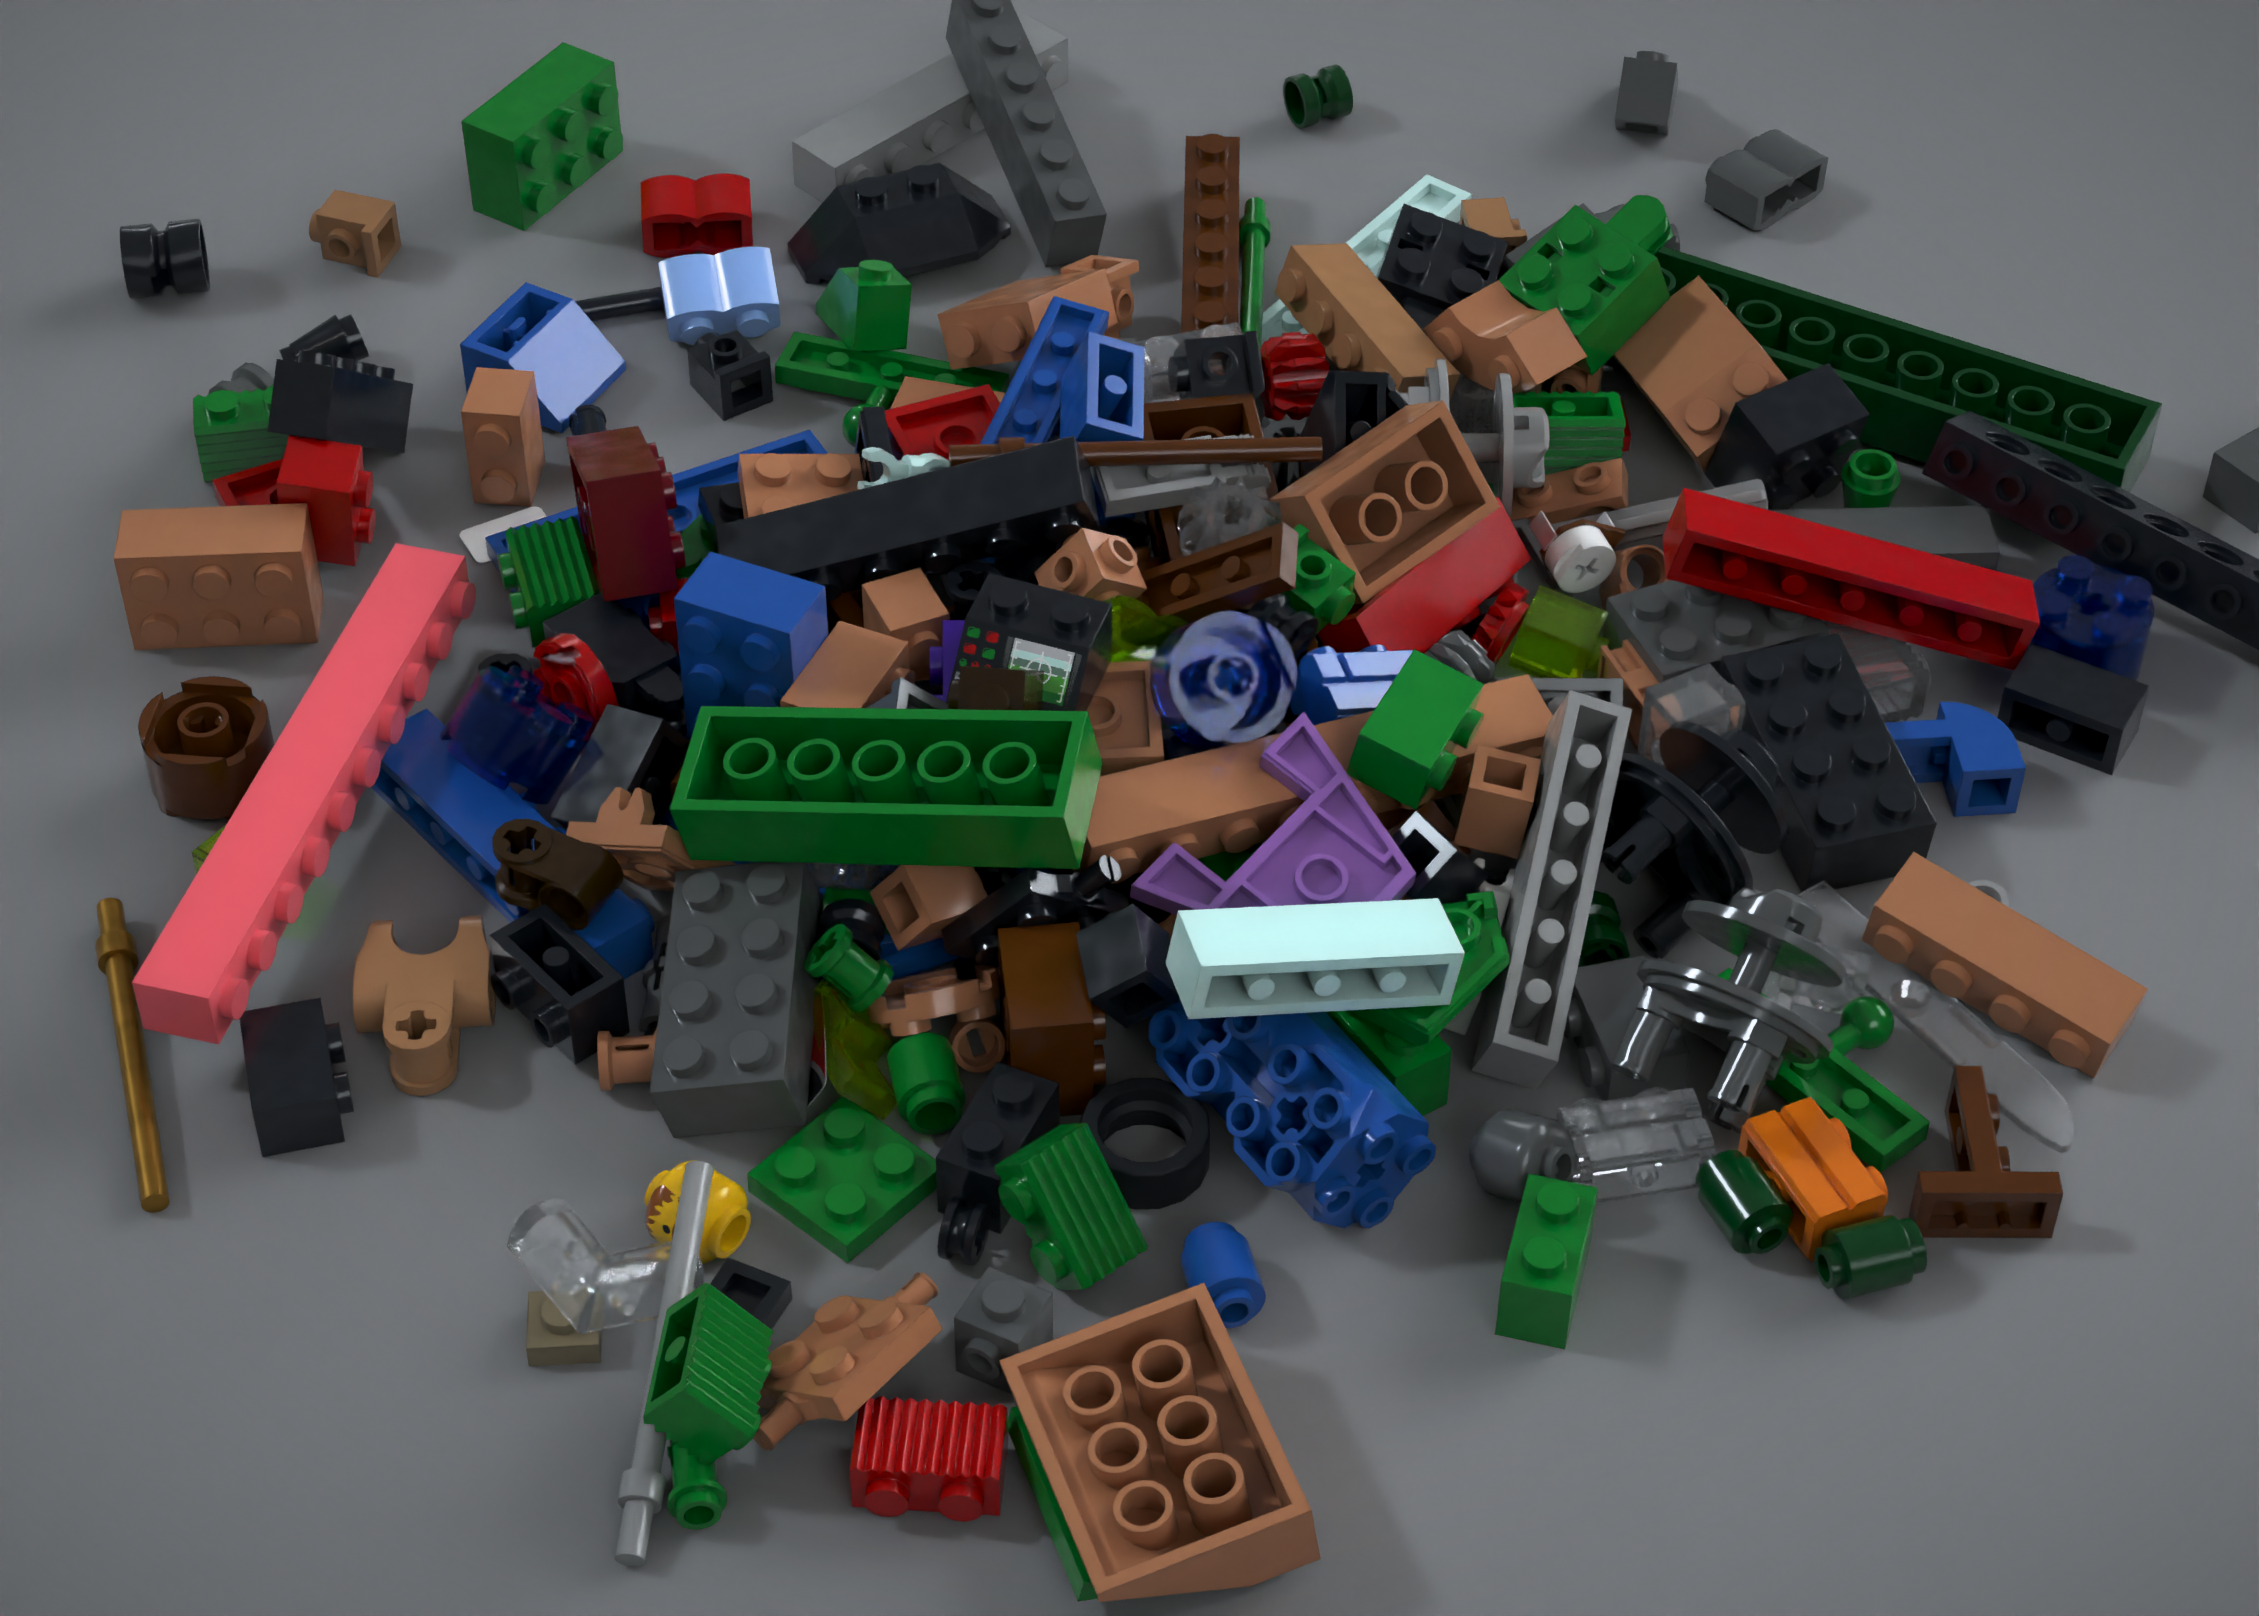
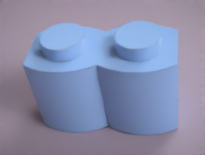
[658,247,781,345]

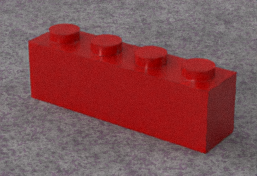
[1317,497,1531,654]

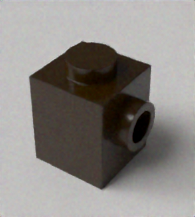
[949,666,1044,711]

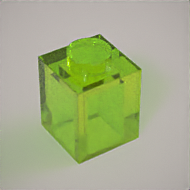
[1508,585,1610,678]

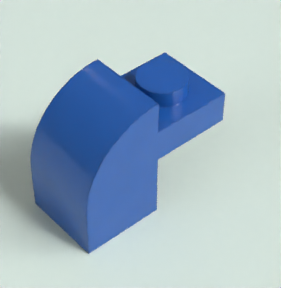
[1885,702,2026,817]

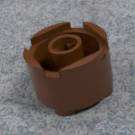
[138,676,274,820]

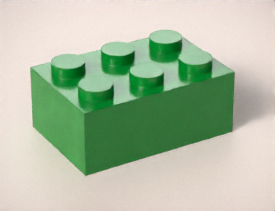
[461,42,623,231]

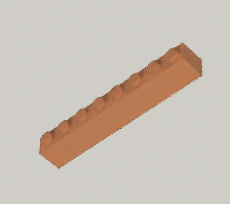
[1073,674,1553,883]

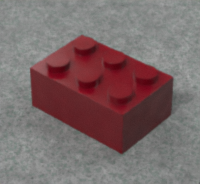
[566,426,686,602]

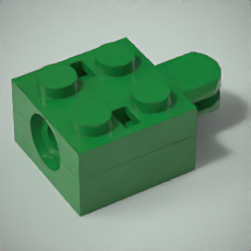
[1499,195,1673,376]

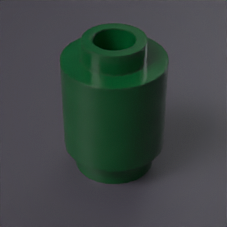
[1695,1150,1793,1254]
[1814,1215,1927,1299]

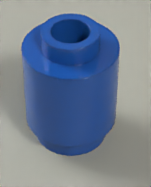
[1181,1222,1266,1328]

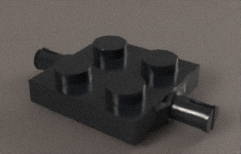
[941,855,1130,980]

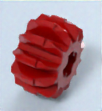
[1260,332,1329,421]

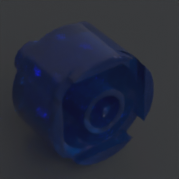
[2025,555,2154,681]
[1150,610,1297,748]
[440,665,594,805]

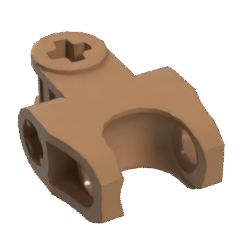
[353,915,497,1096]

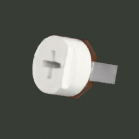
[1529,511,1626,593]

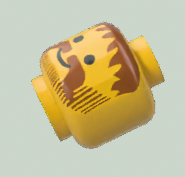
[644,1160,751,1265]

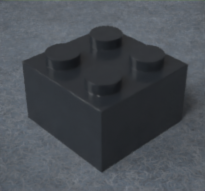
[1704,363,1870,510]

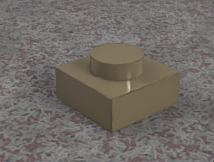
[526,1288,603,1366]

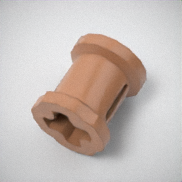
[597,1028,657,1091]

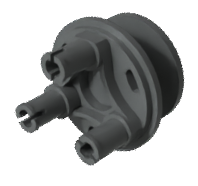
[1612,888,1846,1134]

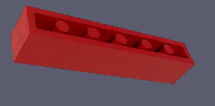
[1662,487,2040,670]

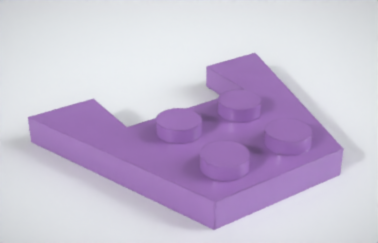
[1130,712,1416,915]

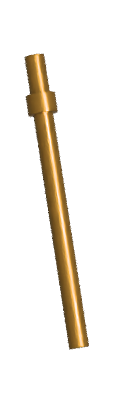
[95,897,170,1213]

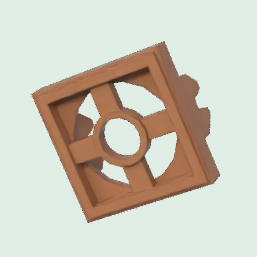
[566,787,737,891]

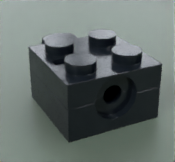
[1376,204,1508,335]

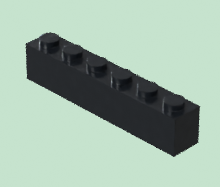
[716,436,1100,602]

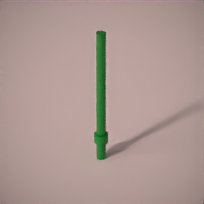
[1239,197,1271,356]

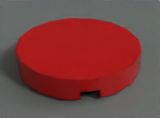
[533,633,619,755]

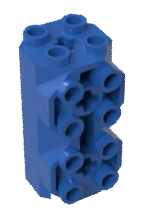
[1148,1001,1436,1228]

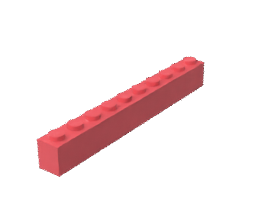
[132,543,476,1044]

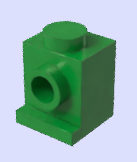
[1284,523,1356,635]

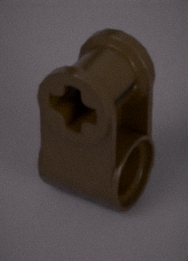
[492,819,624,931]

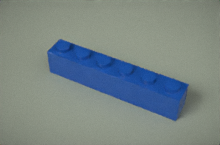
[371,708,655,979]

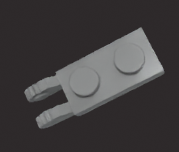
[1090,434,1272,517]

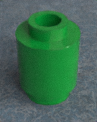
[886,1032,966,1134]

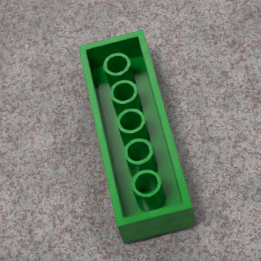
[670,706,1103,869]

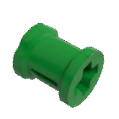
[803,924,894,1013]

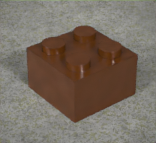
[998,922,1106,1116]

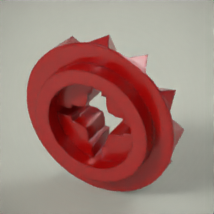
[1471,583,1530,666]

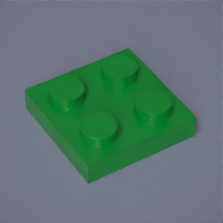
[747,1095,937,1263]

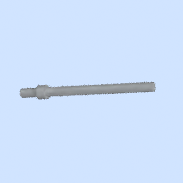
[615,1161,714,1567]

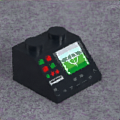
[946,573,1112,711]

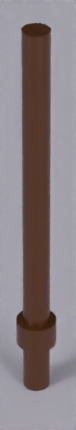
[949,437,1323,467]

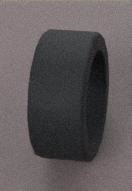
[1080,1078,1210,1210]

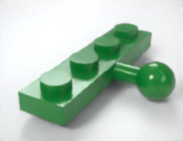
[775,331,1009,447]
[1717,968,1930,1173]

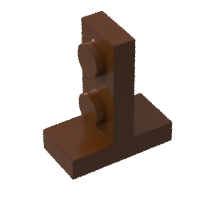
[1909,1066,2063,1238]

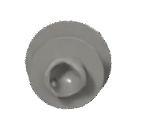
[1399,359,1550,518]

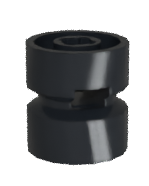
[120,219,210,299]

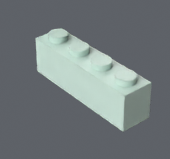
[1166,898,1465,1019]

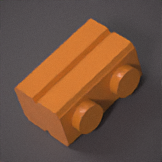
[1738,1097,1888,1262]

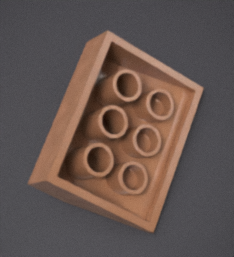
[999,1283,1321,1602]

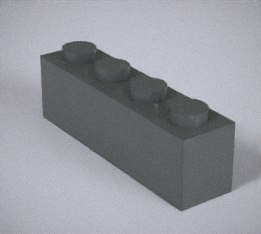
[1770,505,2000,571]

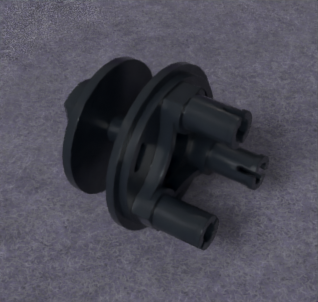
[1599,721,1789,959]

